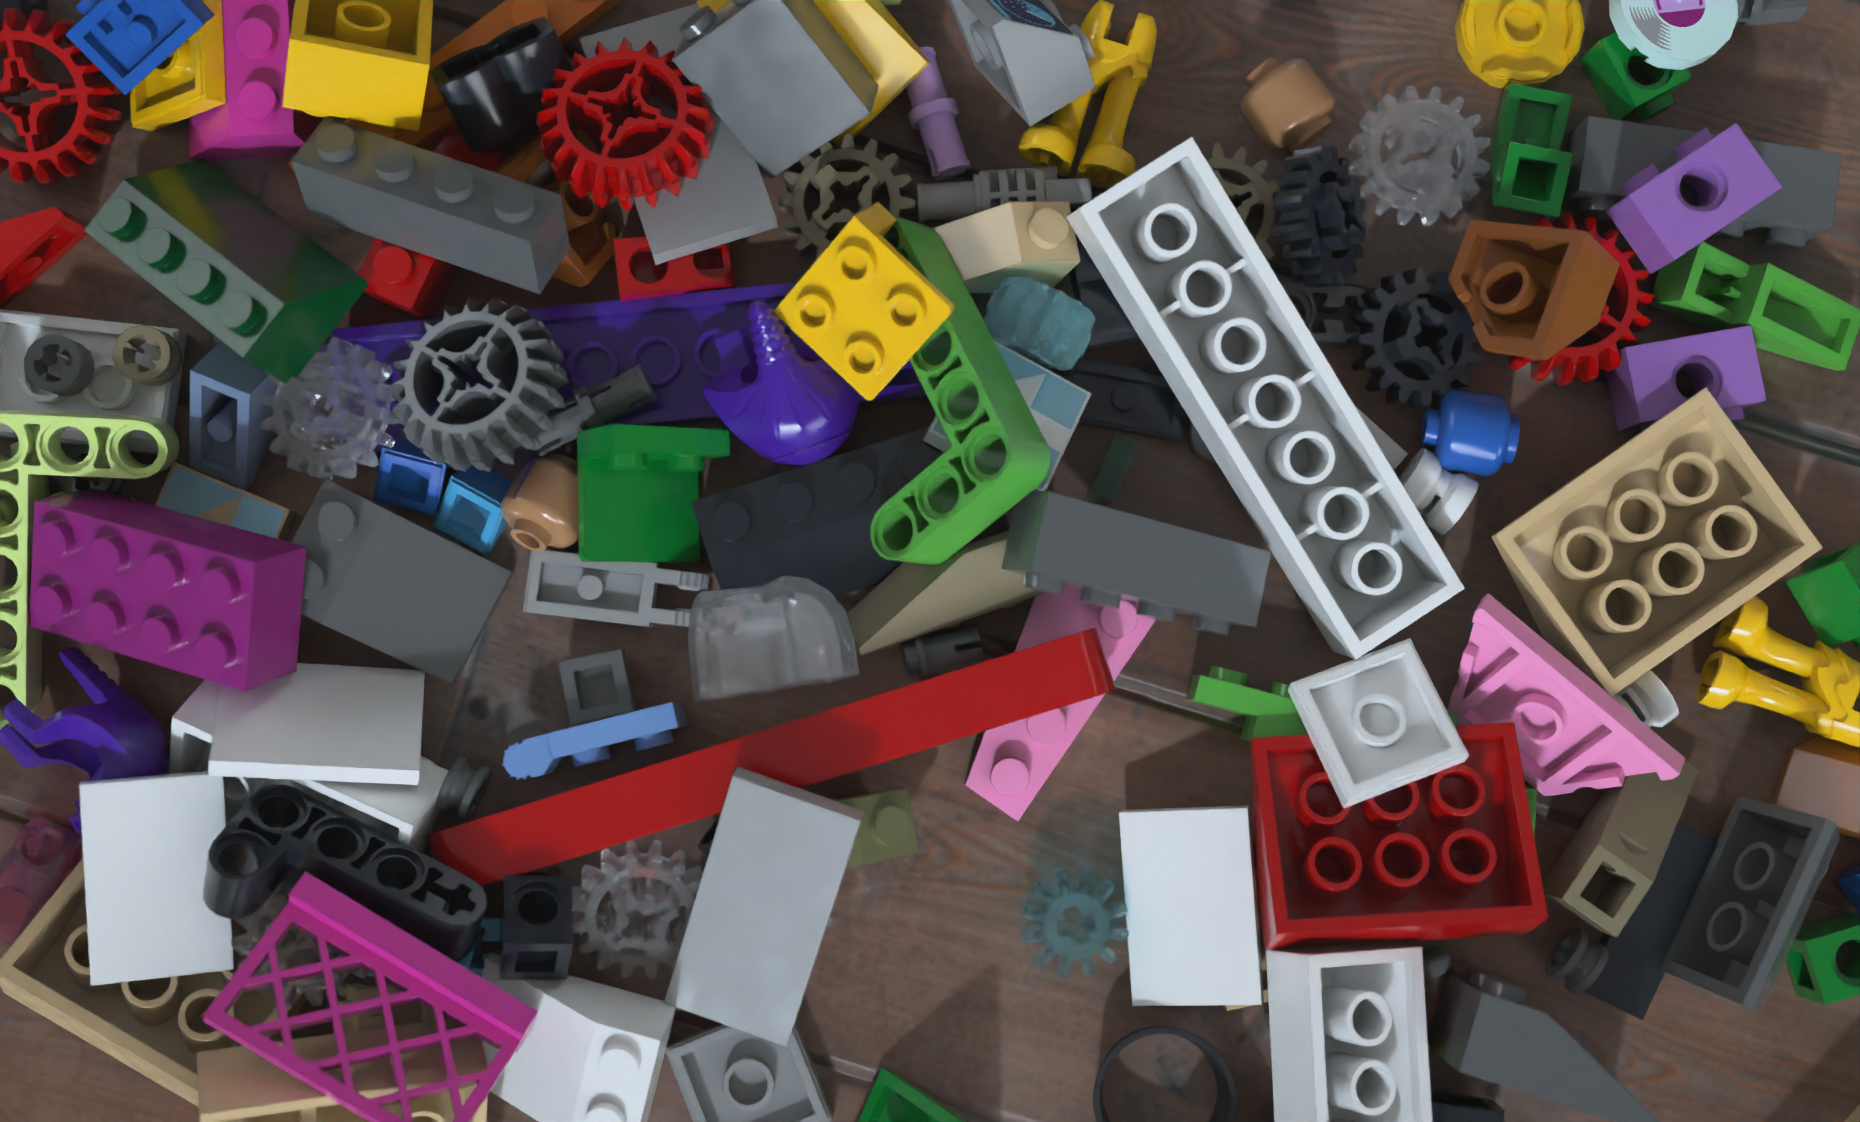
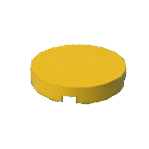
[1454,0,1585,89]

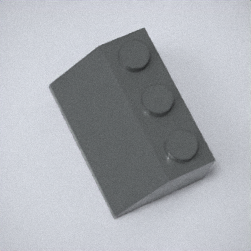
[1660,795,1840,1017]

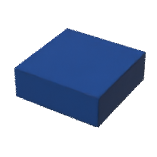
[373,436,449,516]

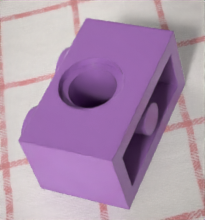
[1606,123,1782,274]
[1606,325,1766,431]

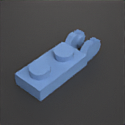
[501,701,688,780]

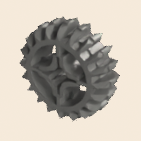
[389,297,569,473]

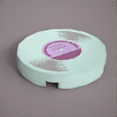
[1609,0,1738,70]

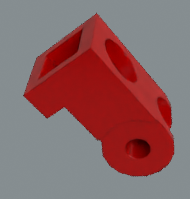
[613,237,737,301]

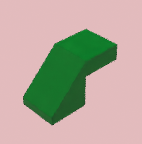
[1491,83,1573,218]

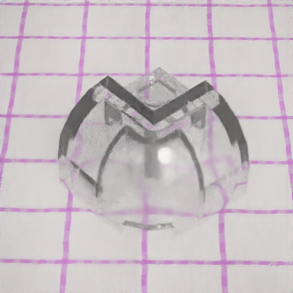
[688,576,859,702]

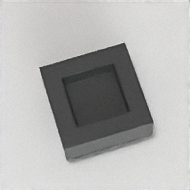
[558,649,637,725]

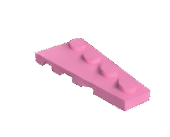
[965,585,1156,821]

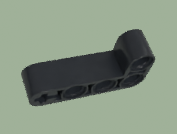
[203,785,487,961]

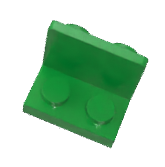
[577,424,730,563]

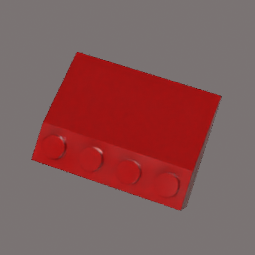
[1250,722,1548,950]

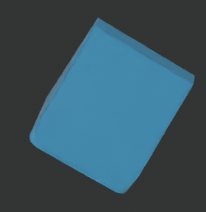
[432,465,512,557]

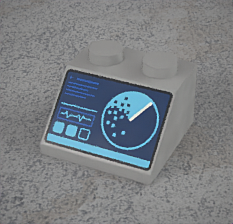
[949,0,1096,127]

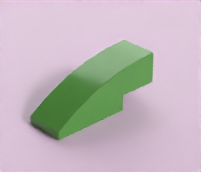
[1649,241,1860,371]

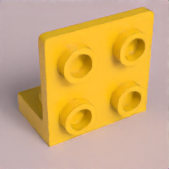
[773,202,954,400]

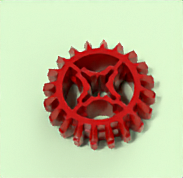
[0,8,122,184]
[537,37,715,213]
[1508,213,1655,386]

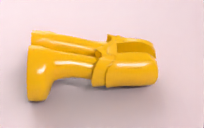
[1018,0,1157,189]
[1696,596,1860,748]

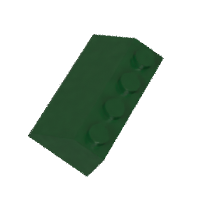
[84,159,370,386]

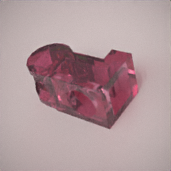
[0,816,83,946]

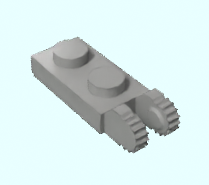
[523,550,710,629]

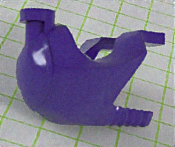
[703,299,860,466]
[0,647,170,836]

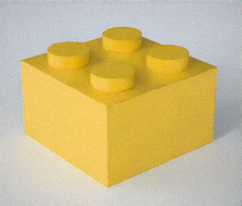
[282,0,433,132]

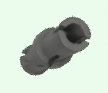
[532,364,658,457]

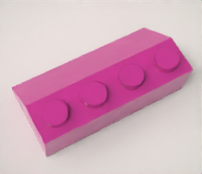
[188,0,316,161]

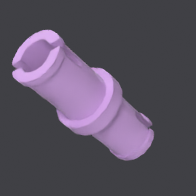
[906,46,971,180]

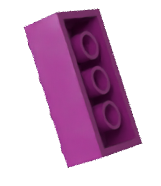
[29,488,306,691]

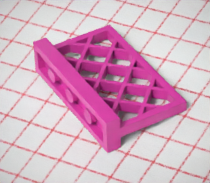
[203,872,538,1122]

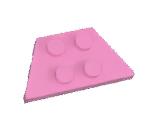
[1447,593,1686,796]

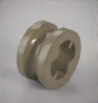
[113,325,182,386]

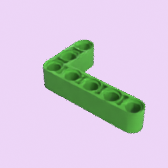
[870,215,1050,565]

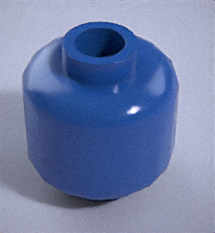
[1420,389,1520,477]

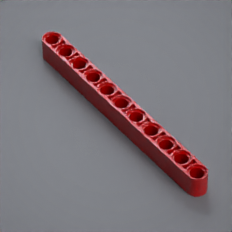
[425,627,1116,887]

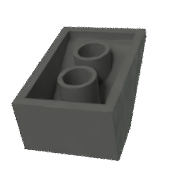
[291,478,514,684]
[1428,969,1659,1122]

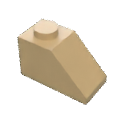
[933,201,1080,293]

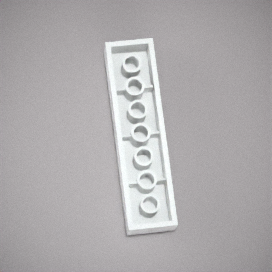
[1066,137,1465,659]

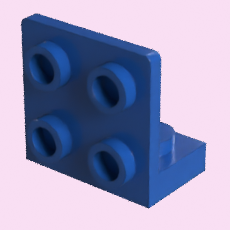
[65,0,215,95]

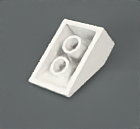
[482,953,676,1122]

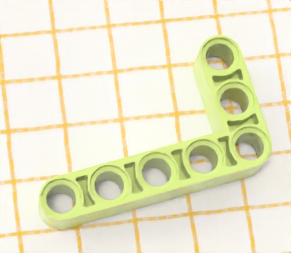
[0,410,180,729]

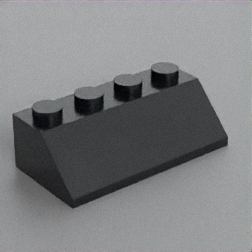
[691,426,945,628]

